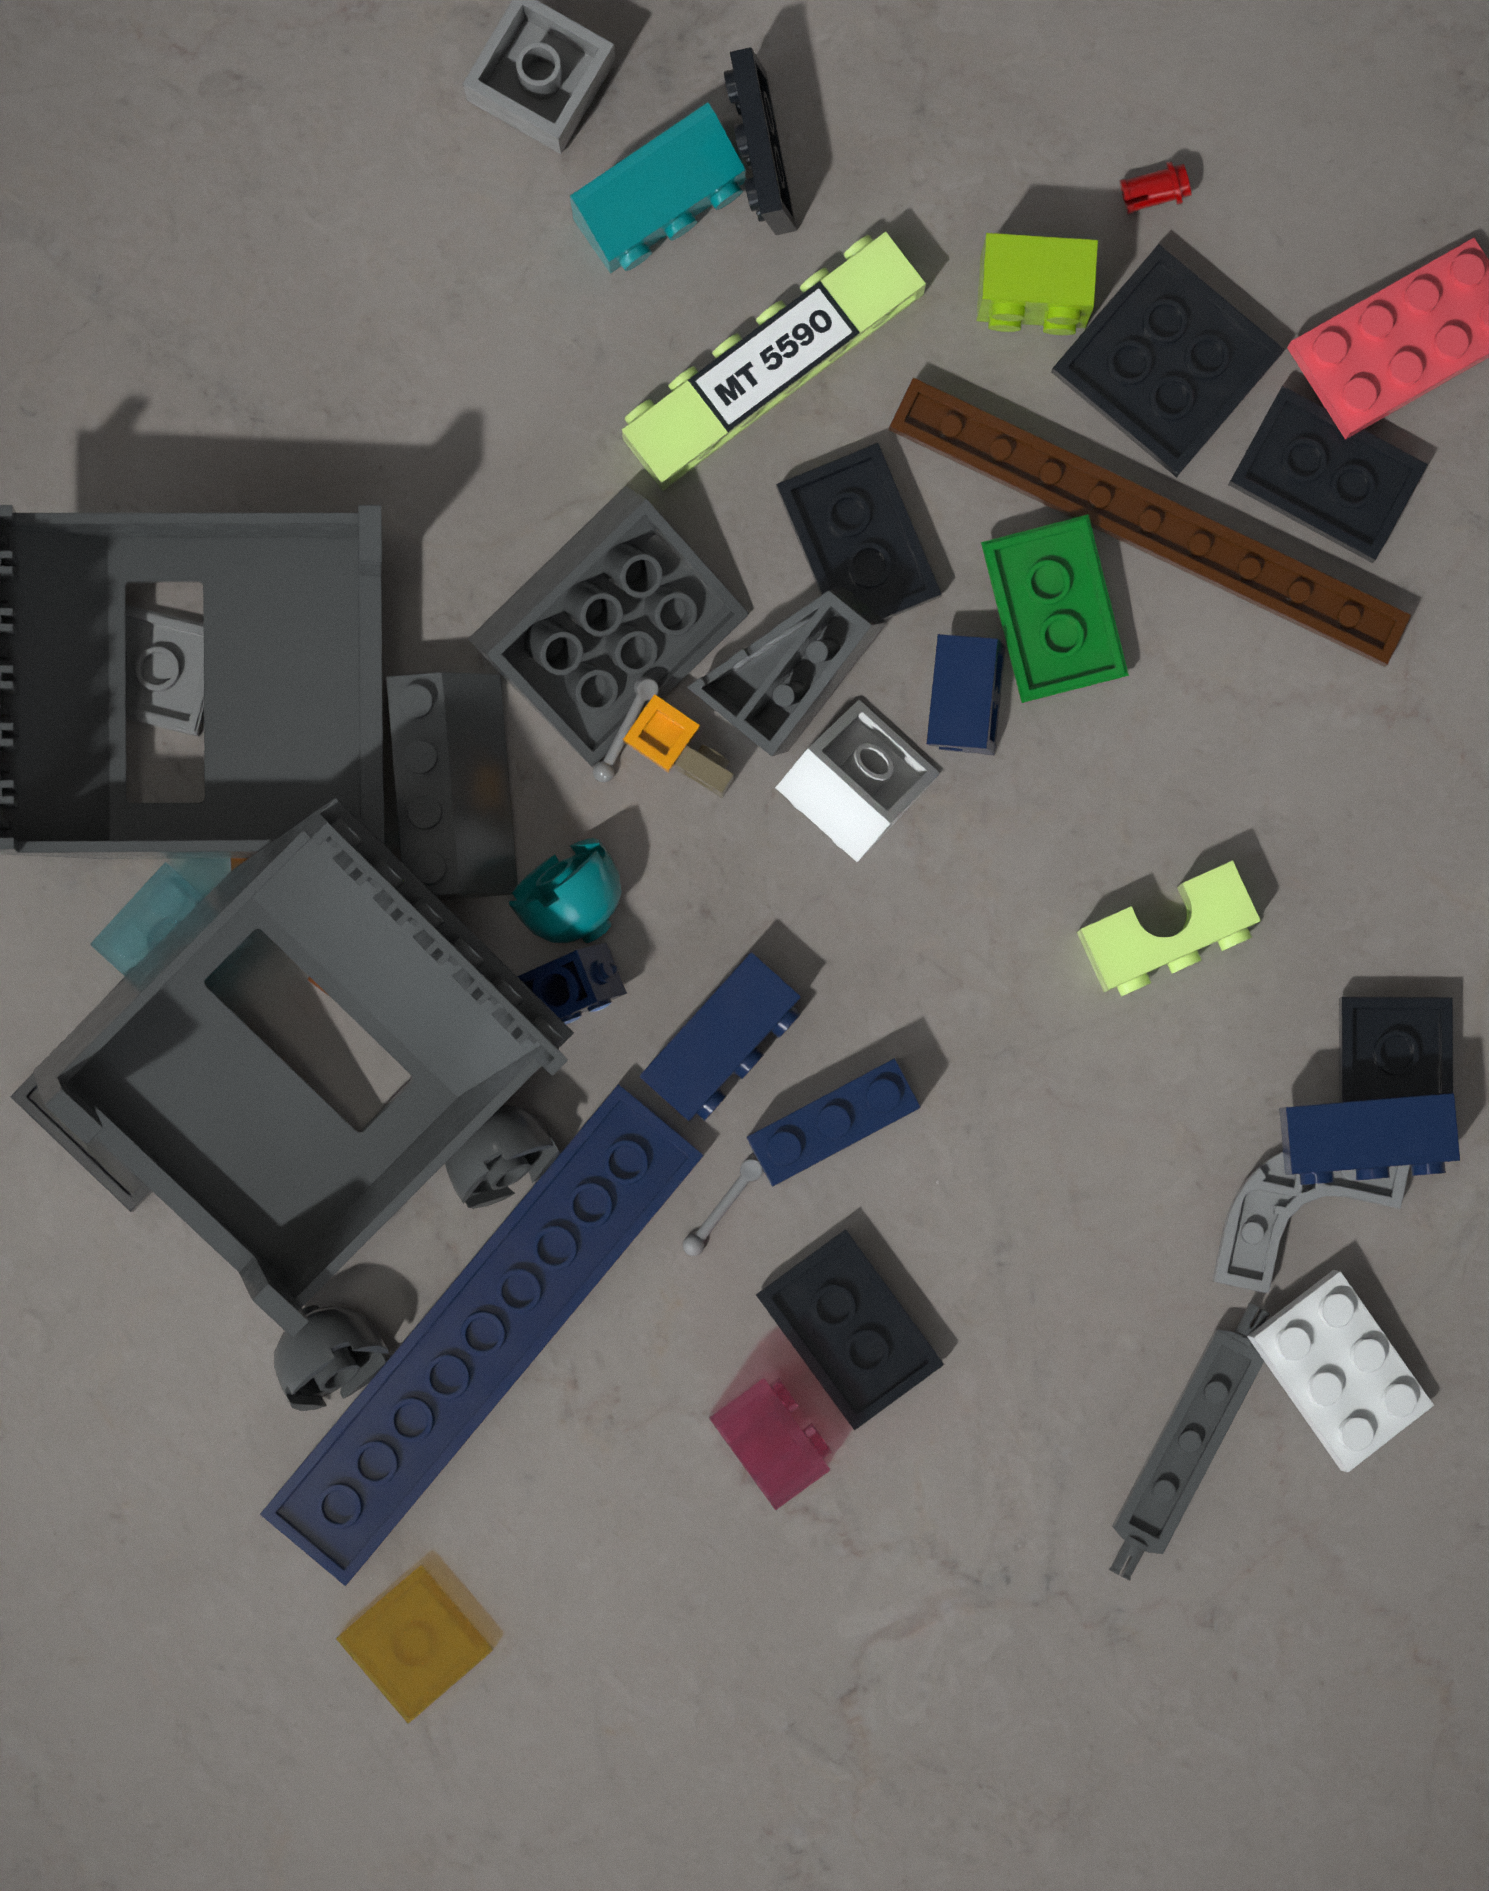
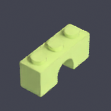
[1077,860,1261,997]

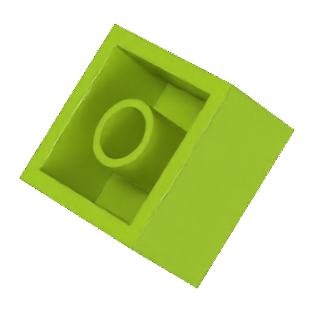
[976,233,1098,335]

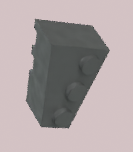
[687,587,887,756]

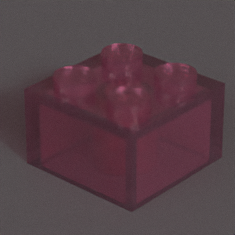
[709,1375,832,1510]

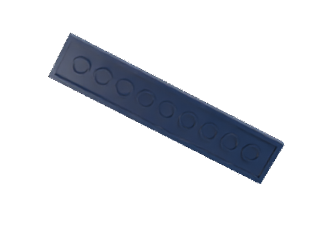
[260,1084,704,1586]

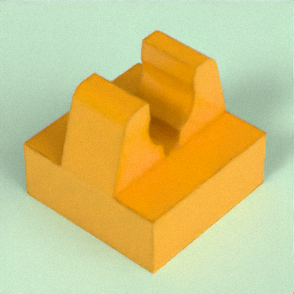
[623,694,700,773]

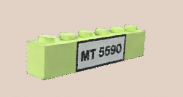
[622,232,926,491]

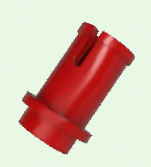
[1119,161,1192,215]

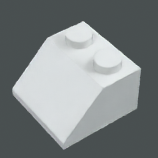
[775,700,940,862]

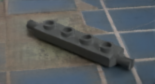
[1109,1303,1270,1581]

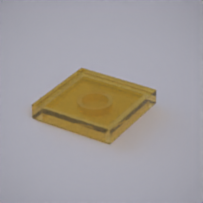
[336,1564,494,1724]

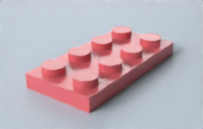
[1287,238,1489,440]

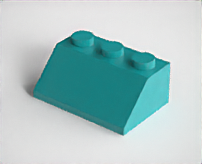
[570,103,746,274]

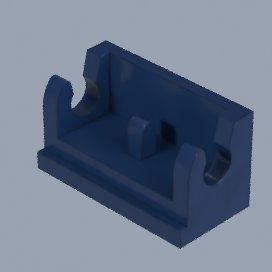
[926,634,1006,756]

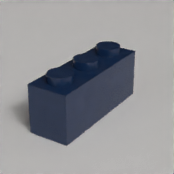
[639,952,801,1122]
[746,1058,921,1187]
[1279,1093,1460,1185]

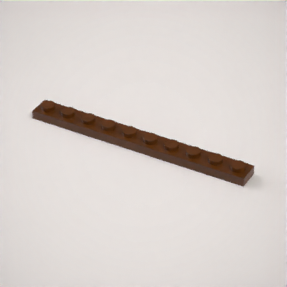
[889,377,1411,667]

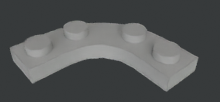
[1212,1151,1410,1294]

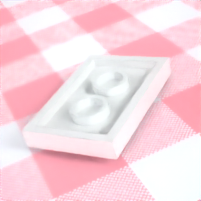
[1247,1270,1434,1472]

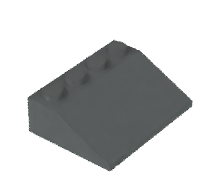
[468,486,749,767]

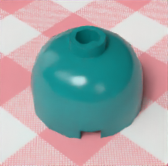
[509,838,622,943]

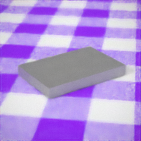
[126,605,204,737]

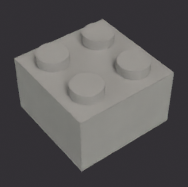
[463,0,616,154]

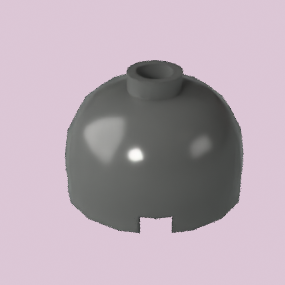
[445,1105,560,1209]
[274,1305,389,1411]

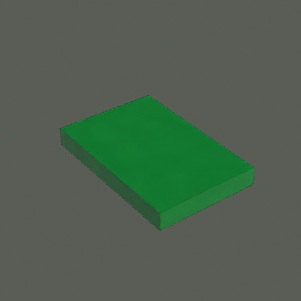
[981,515,1129,703]

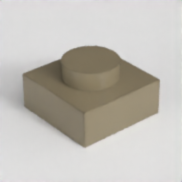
[675,744,734,798]

